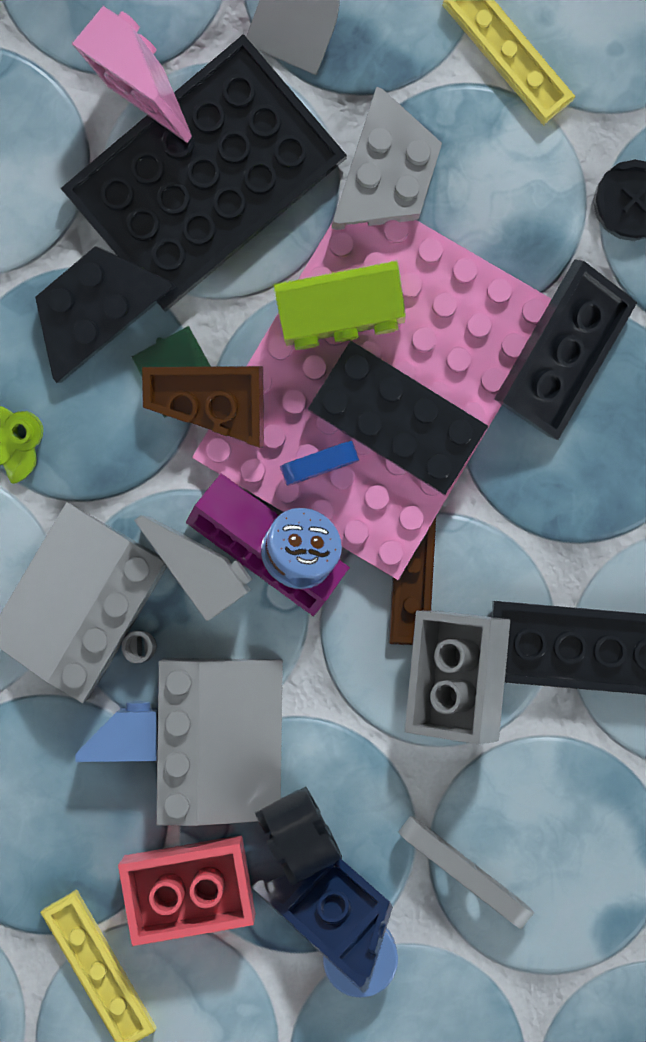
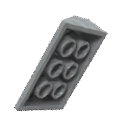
[0,502,167,703]
[156,658,283,826]

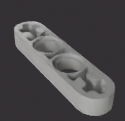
[398,816,534,929]

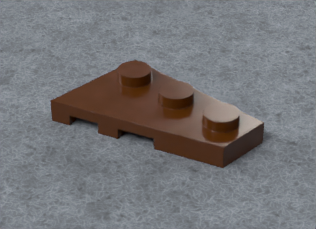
[142,366,264,448]

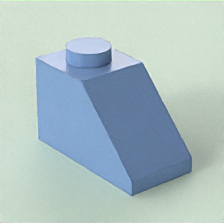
[75,701,158,762]

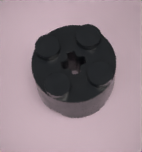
[255,787,342,886]

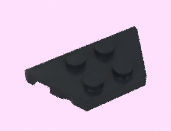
[35,246,177,383]

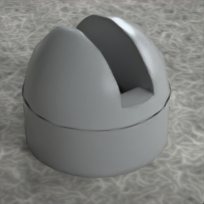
[122,631,157,663]

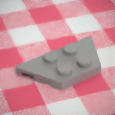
[331,87,442,230]

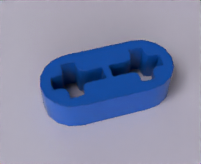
[280,441,359,486]

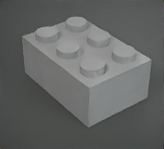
[405,611,510,744]

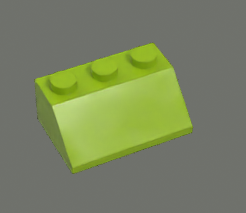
[273,261,406,350]

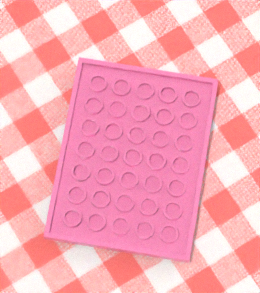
[192,220,551,580]

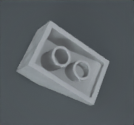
[134,515,252,621]

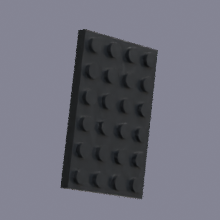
[60,34,347,312]

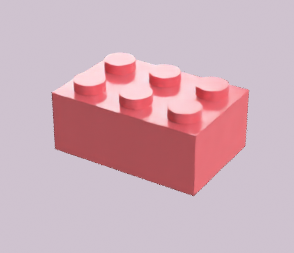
[118,835,256,946]

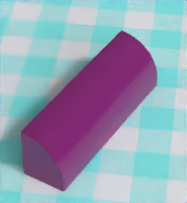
[185,473,350,617]

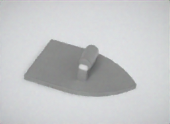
[246,0,340,75]

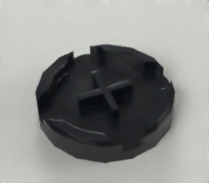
[593,159,646,241]

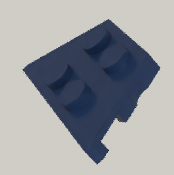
[252,859,393,993]

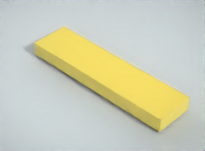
[442,0,576,125]
[40,889,156,1042]

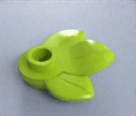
[0,406,44,484]

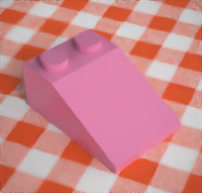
[72,6,192,142]

